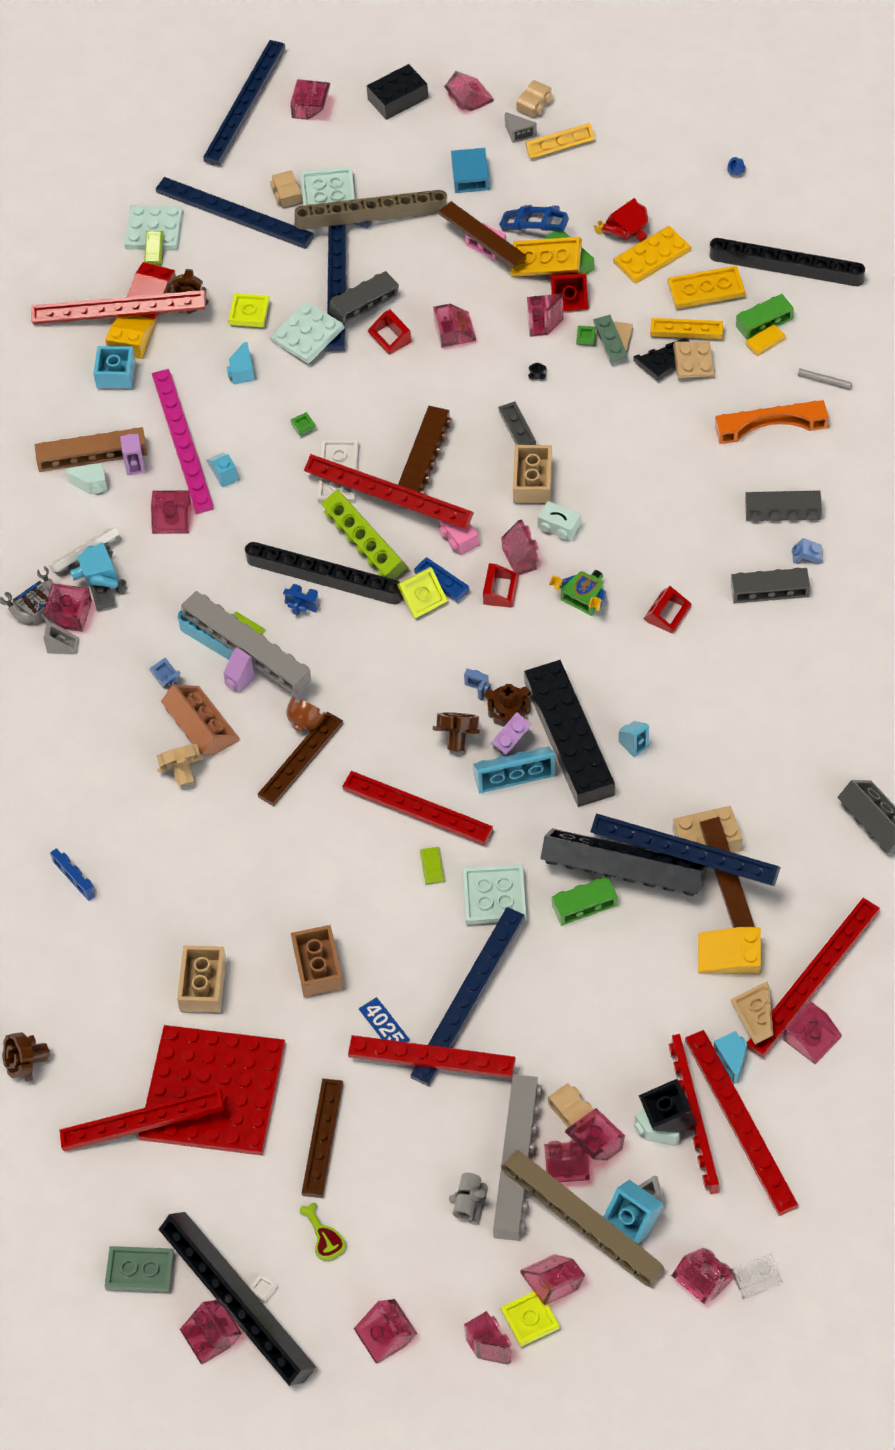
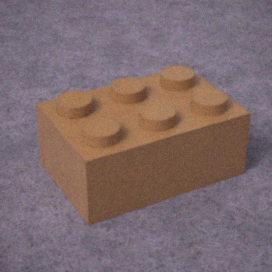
[291,925,344,997]

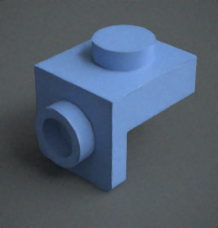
[792,538,822,564]
[149,657,181,688]
[464,668,491,700]

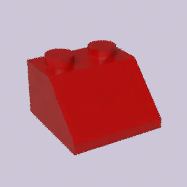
[550,272,588,312]

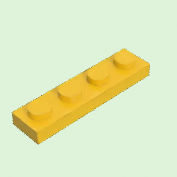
[525,123,595,159]
[650,318,723,339]

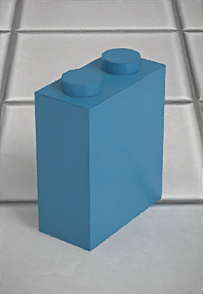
[451,148,489,193]

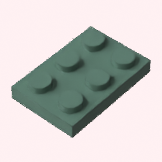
[104,1246,174,1292]

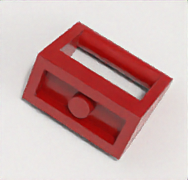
[368,309,411,354]
[483,563,519,608]
[643,586,692,633]

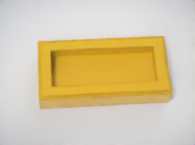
[746,324,785,356]

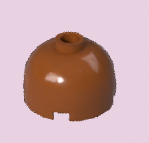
[286,697,326,733]

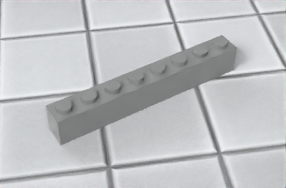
[181,591,311,695]
[493,1074,542,1241]

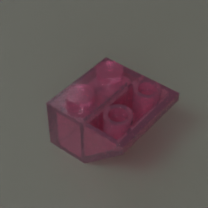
[290,79,330,120]
[527,294,563,337]
[433,303,476,348]
[501,519,539,575]
[544,1139,590,1182]
[671,1247,736,1304]
[179,1300,242,1364]
[464,1311,512,1365]

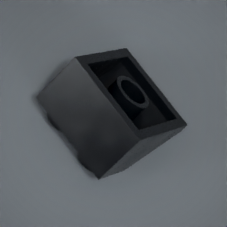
[638,1079,697,1133]

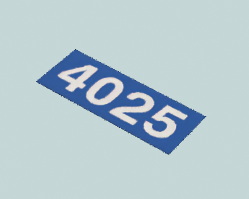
[359,997,410,1042]

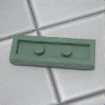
[593,315,627,363]

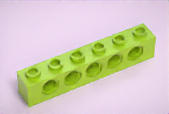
[321,489,408,580]

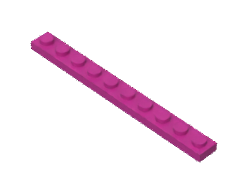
[152,369,214,514]

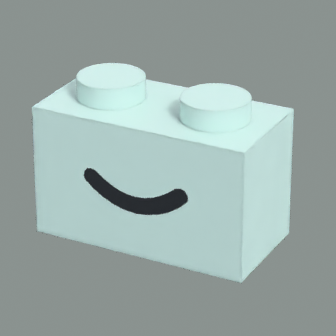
[537,501,581,541]

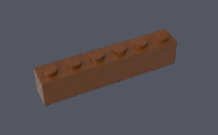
[398,405,452,494]

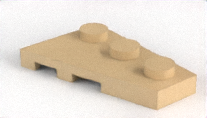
[731,981,773,1044]

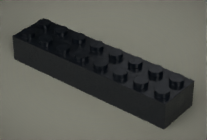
[524,659,615,807]
[540,828,707,896]

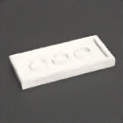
[317,440,359,503]

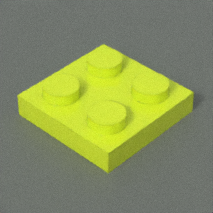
[228,293,270,327]
[397,567,447,618]
[501,1289,559,1347]

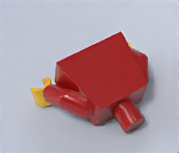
[594,198,648,242]

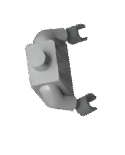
[0,566,58,625]

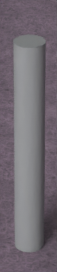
[798,369,852,389]

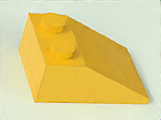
[105,315,157,359]
[698,927,761,974]

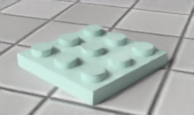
[300,167,355,205]
[124,205,183,250]
[270,302,345,364]
[463,864,527,925]

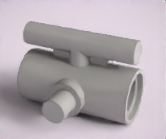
[449,1173,487,1225]

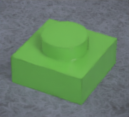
[576,326,596,345]
[290,412,316,436]

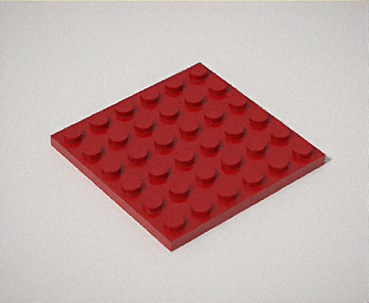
[138,1025,286,1156]

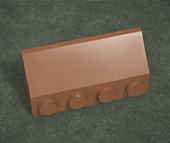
[161,684,240,755]

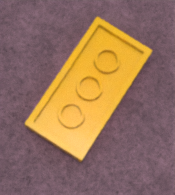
[613,226,691,284]
[510,237,582,277]
[667,266,745,309]

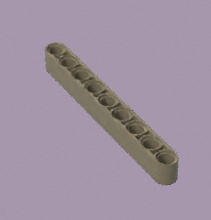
[294,190,447,229]
[501,1150,664,1287]

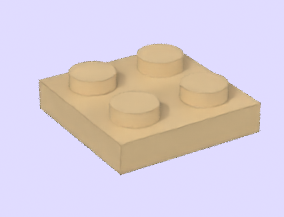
[673,341,714,378]

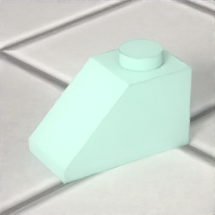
[66,463,107,494]
[634,1110,680,1146]

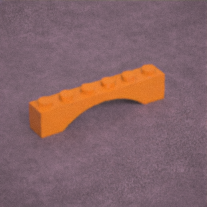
[715,400,829,444]

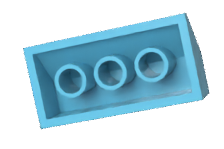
[473,747,555,794]

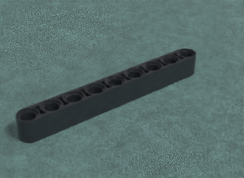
[709,238,865,286]
[245,542,403,605]

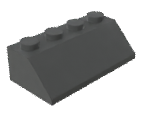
[837,780,895,853]

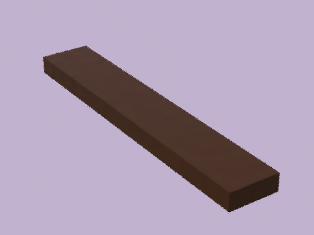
[439,201,526,269]
[258,711,343,807]
[699,817,755,928]
[302,1078,343,1198]

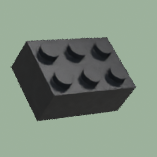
[366,64,428,120]

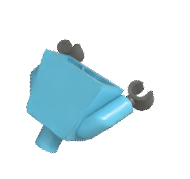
[70,542,128,594]

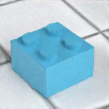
[93,346,136,388]
[603,1180,664,1244]

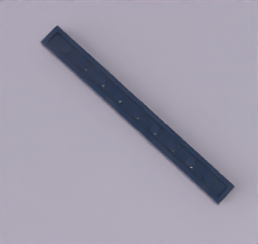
[203,40,286,166]
[156,177,314,249]
[327,224,346,351]
[590,813,781,887]
[410,907,525,1087]

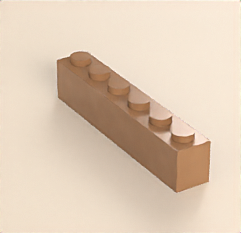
[34,427,148,472]

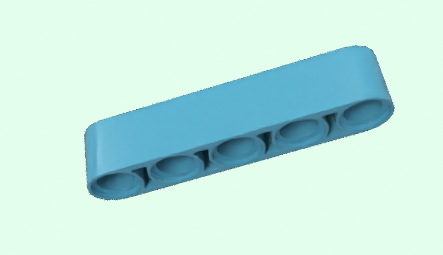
[177,610,254,667]

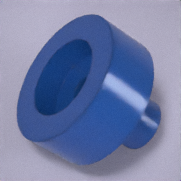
[727,157,746,175]

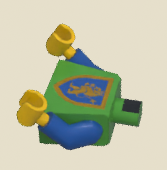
[549,570,606,616]

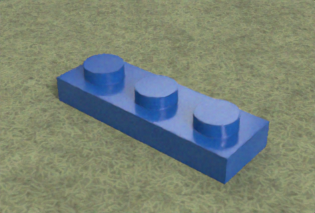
[414,557,469,602]
[50,848,95,901]

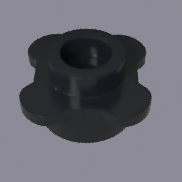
[528,363,546,380]

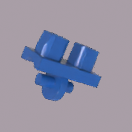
[283,584,319,615]

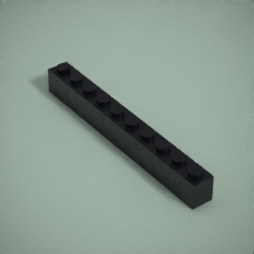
[158,1212,316,1386]

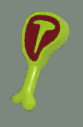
[300,1203,346,1261]

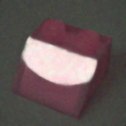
[444,71,494,111]
[151,490,192,534]
[43,583,92,632]
[783,1001,842,1065]
[565,1108,625,1161]
[520,1254,586,1306]
[353,1299,417,1363]

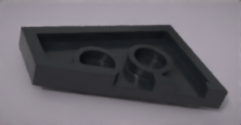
[633,338,690,381]

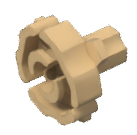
[156,744,203,786]

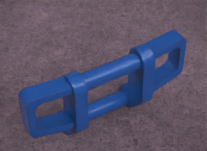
[499,205,569,232]

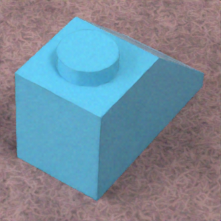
[227,342,254,384]
[206,453,238,487]
[619,721,649,757]
[714,1031,747,1084]

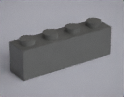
[329,271,399,324]
[745,490,822,522]
[731,568,810,604]

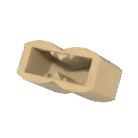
[516,80,553,118]
[270,170,302,207]
[548,1083,594,1134]

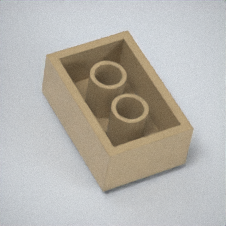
[513,445,552,503]
[673,805,742,853]
[177,946,227,1013]

